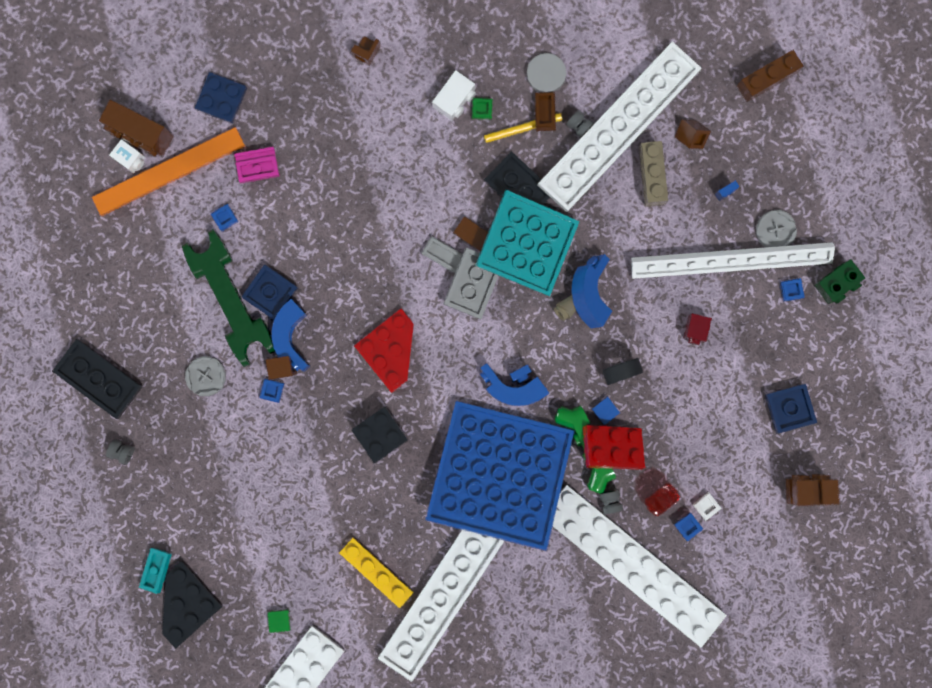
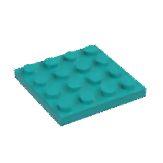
[475,190,580,296]

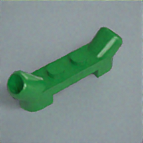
[554,405,616,494]

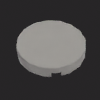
[527,53,566,93]
[756,210,797,247]
[185,356,226,396]

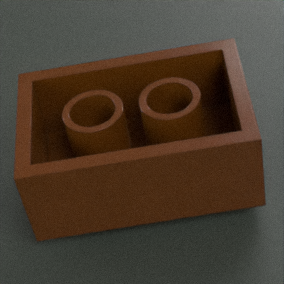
[99,100,174,157]

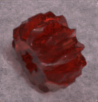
[644,483,680,516]

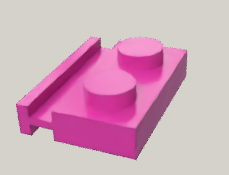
[234,147,280,184]

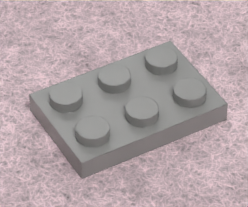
[443,248,498,320]

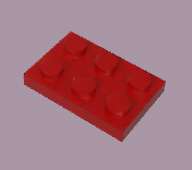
[583,425,645,470]

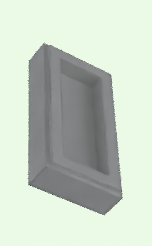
[421,236,463,274]

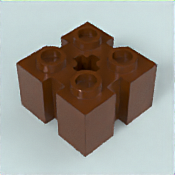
[785,474,840,506]

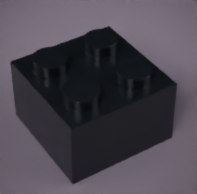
[351,407,409,464]

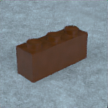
[737,49,804,102]

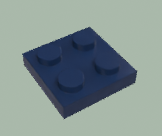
[194,72,247,124]
[241,264,298,320]
[765,384,817,434]

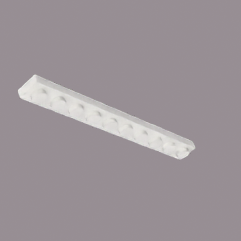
[631,242,835,279]

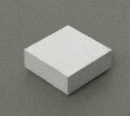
[692,492,721,521]

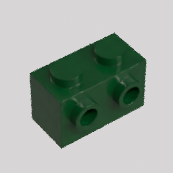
[814,259,866,304]

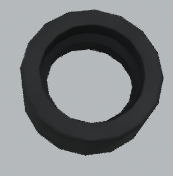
[602,358,643,385]

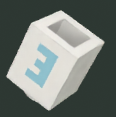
[110,139,146,173]

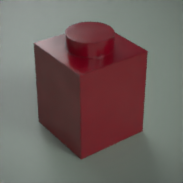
[683,313,712,346]

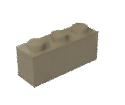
[639,141,668,207]

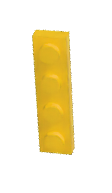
[339,537,413,608]

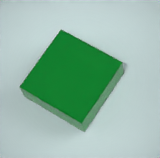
[472,98,493,120]
[268,609,291,633]

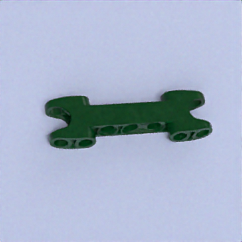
[182,229,275,367]

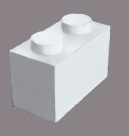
[432,71,476,121]

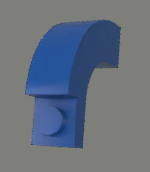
[572,254,612,328]
[272,299,310,372]
[480,363,549,406]

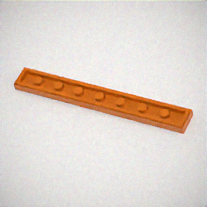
[92,127,245,216]

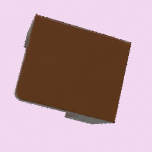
[351,37,381,66]
[675,119,711,149]
[266,356,298,380]

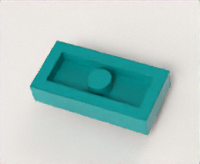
[139,548,172,594]

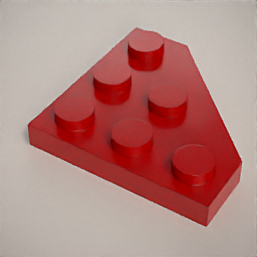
[354,309,414,393]

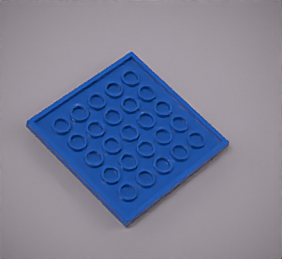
[425,401,574,551]

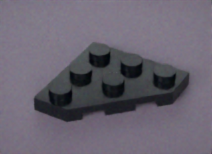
[162,561,223,649]

